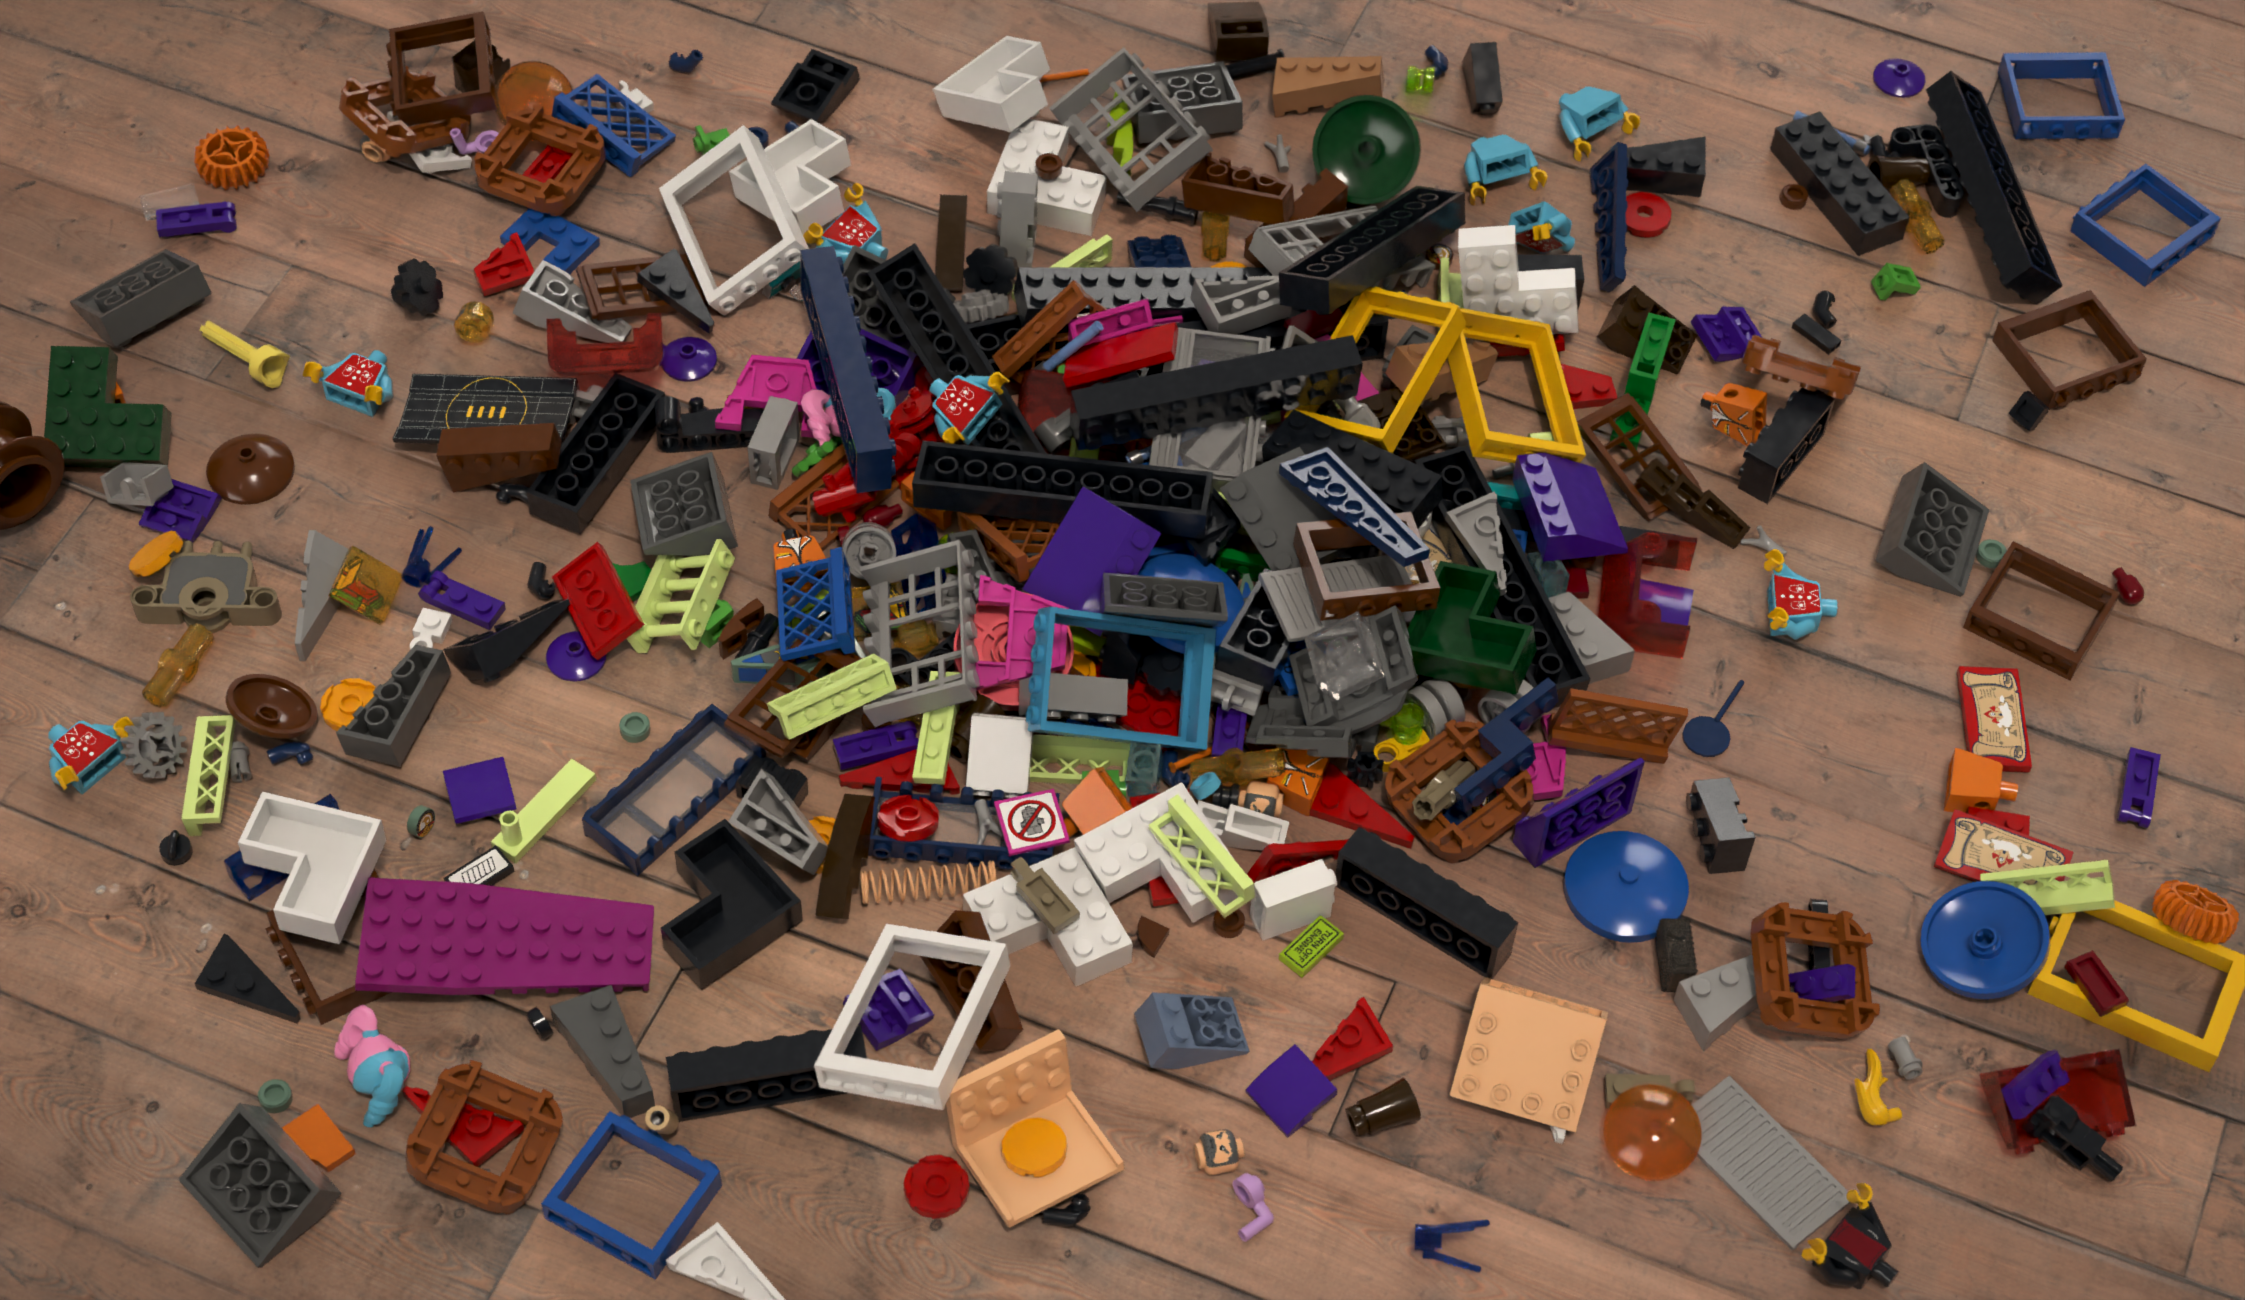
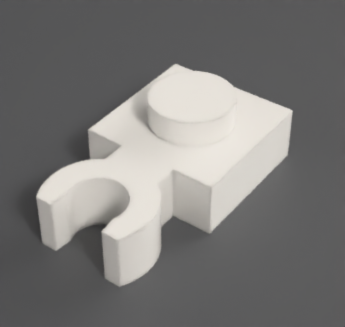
[616,81,654,122]
[410,608,452,650]

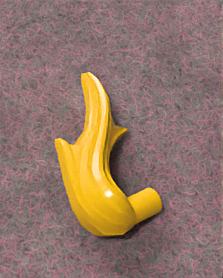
[1855,1049,1902,1126]

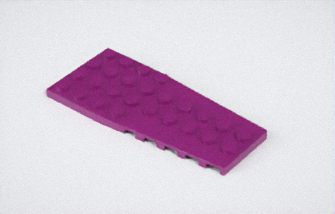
[355,878,654,995]

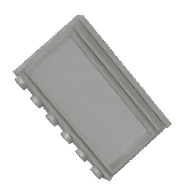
[1149,327,1275,492]

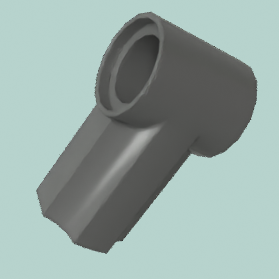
[1034,408,1074,455]

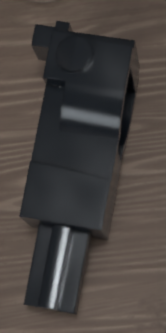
[2022,1095,2123,1182]

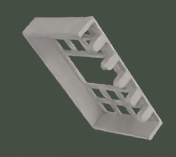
[1049,47,1213,212]
[1248,206,1435,291]
[860,540,980,727]

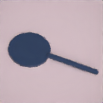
[1682,680,1744,757]

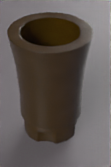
[1867,155,1930,190]
[950,694,1006,762]
[1346,1078,1421,1137]

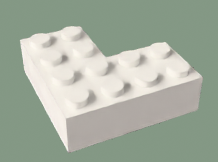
[933,36,1050,132]
[729,119,851,235]
[987,119,1106,236]
[1458,225,1578,334]
[1074,782,1238,923]
[238,792,386,944]
[963,847,1133,987]

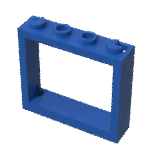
[1997,52,2125,139]
[2070,164,2221,287]
[541,1111,722,1280]

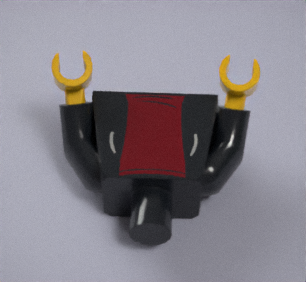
[1802,1183,1899,1289]

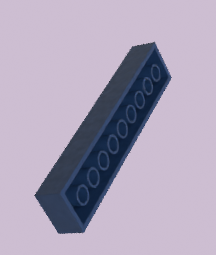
[800,246,897,493]

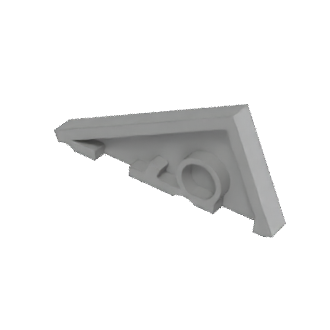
[1445,492,1507,596]

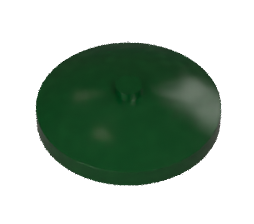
[1312,95,1421,204]

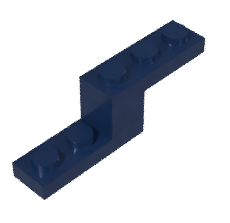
[1454,678,1559,813]

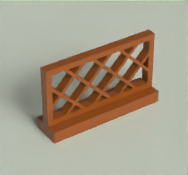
[992,280,1107,398]
[768,443,900,551]
[957,512,1060,583]
[1548,688,1688,764]

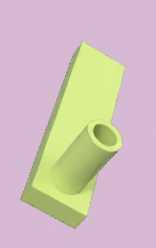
[912,671,960,785]
[491,759,596,864]

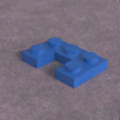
[500,208,600,274]

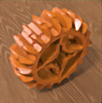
[194,125,270,190]
[2152,880,2239,944]

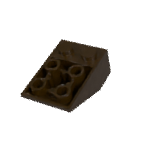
[1208,1,1269,61]
[1597,285,1697,374]
[1357,387,1447,461]

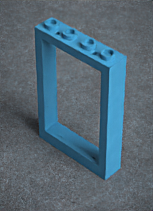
[1026,607,1216,751]

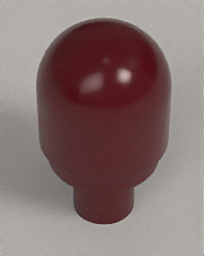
[863,504,903,528]
[2112,567,2145,605]

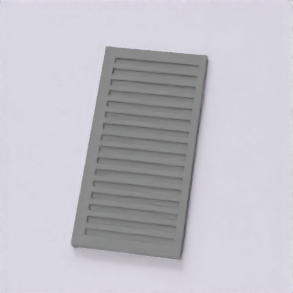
[1258,555,1416,642]
[1667,1076,1851,1250]

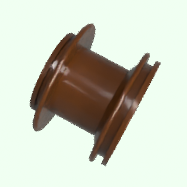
[0,401,65,530]

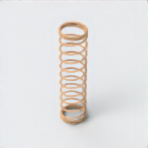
[860,860,996,905]

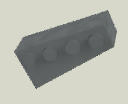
[336,644,451,767]
[550,985,655,1118]

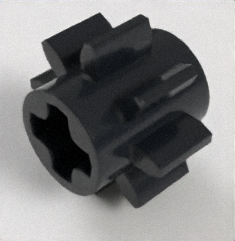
[1347,751,1384,789]

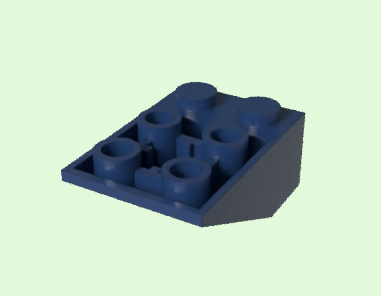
[1127,235,1191,267]

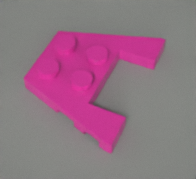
[715,355,816,438]
[975,575,1069,690]
[1497,714,1566,800]

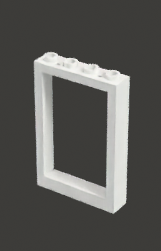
[659,125,809,316]
[814,924,1010,1110]

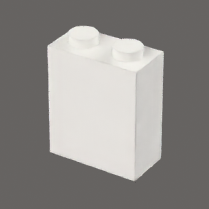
[966,713,1034,798]
[1250,859,1337,941]

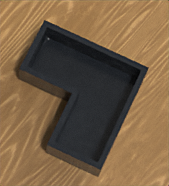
[661,819,803,990]

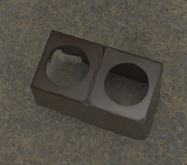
[452,40,511,93]

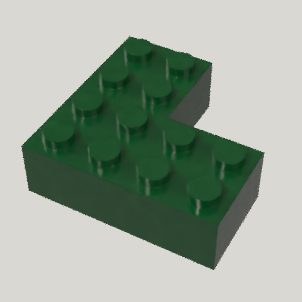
[44,346,172,468]
[1407,561,1537,695]

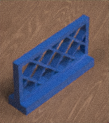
[552,74,676,178]
[776,547,856,661]

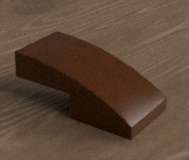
[718,598,765,660]

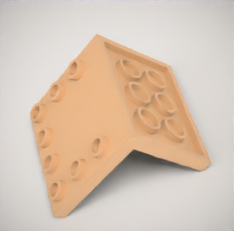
[1450,977,1608,1133]
[946,1029,1124,1228]

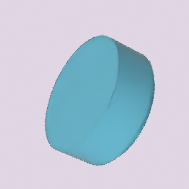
[1190,772,1221,800]

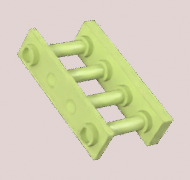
[627,539,735,653]

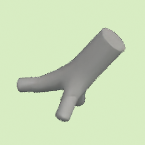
[1264,134,1291,173]
[1741,526,1787,557]
[974,799,1003,845]

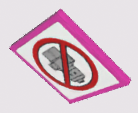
[994,789,1070,856]

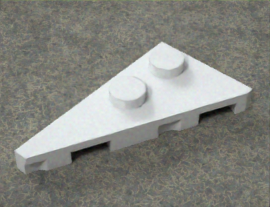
[387,112,472,173]
[666,1222,785,1300]

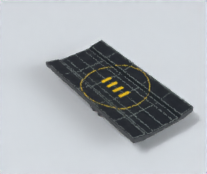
[392,374,578,444]

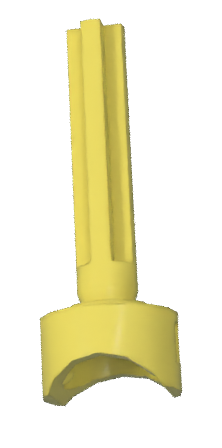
[200,320,290,388]

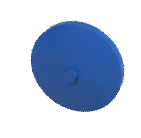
[1137,554,1244,654]
[1563,831,1689,943]
[1921,881,2050,999]

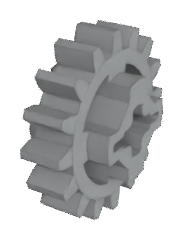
[953,290,1010,324]
[120,712,187,778]

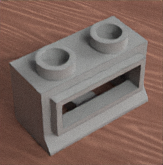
[100,462,174,506]

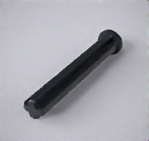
[1225,49,1285,79]

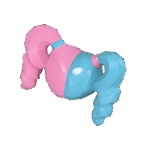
[801,388,896,446]
[334,1005,410,1127]

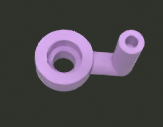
[450,128,499,155]
[1233,1173,1274,1242]

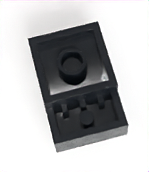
[771,49,860,123]

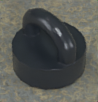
[159,830,193,866]

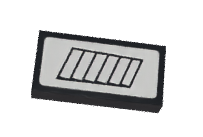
[443,845,515,886]

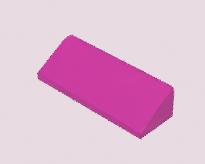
[1068,298,1154,346]

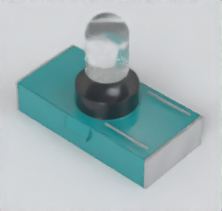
[762,261,803,302]

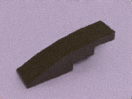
[936,195,967,292]
[1636,458,1751,549]
[815,794,875,919]

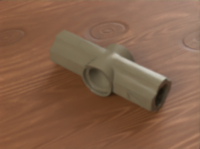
[1412,760,1476,821]

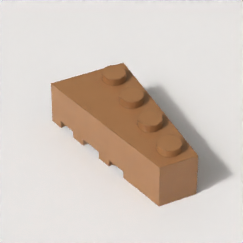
[1272,56,1384,118]
[1385,338,1498,406]

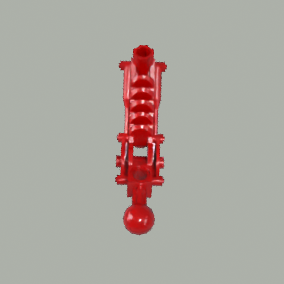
[812,366,946,523]

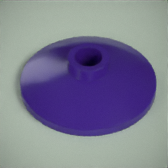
[1873,58,1926,98]
[660,337,717,382]
[546,631,606,682]

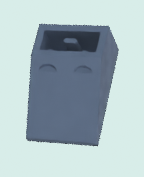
[1134,992,1250,1069]

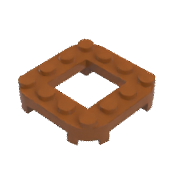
[339,66,471,157]
[474,104,606,216]
[1742,335,1861,399]
[1385,719,1534,863]
[1751,902,1880,1039]
[405,1060,563,1214]

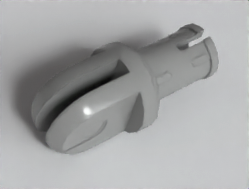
[1334,396,1381,429]

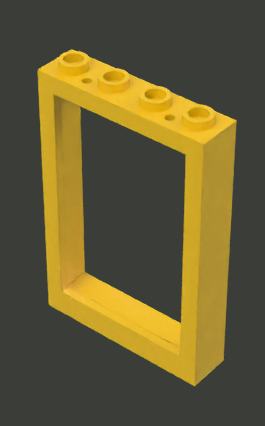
[1285,286,1466,454]
[1448,308,1586,464]
[2027,901,2245,1072]

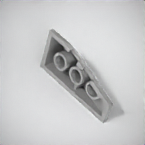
[513,260,632,346]
[295,530,356,661]

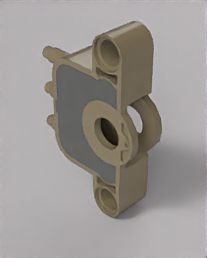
[130,540,282,634]

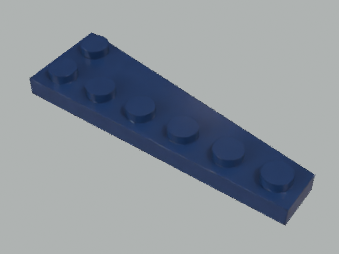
[1590,142,1629,293]
[1279,447,1430,567]

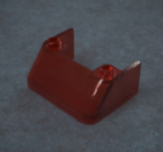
[1597,532,1697,659]

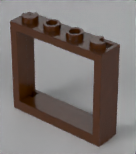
[386,11,497,126]
[1992,290,2147,410]
[1293,512,1440,621]
[1963,541,2120,681]
[265,869,392,1025]

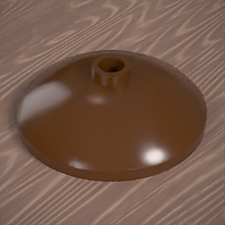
[206,434,295,505]
[225,674,317,739]

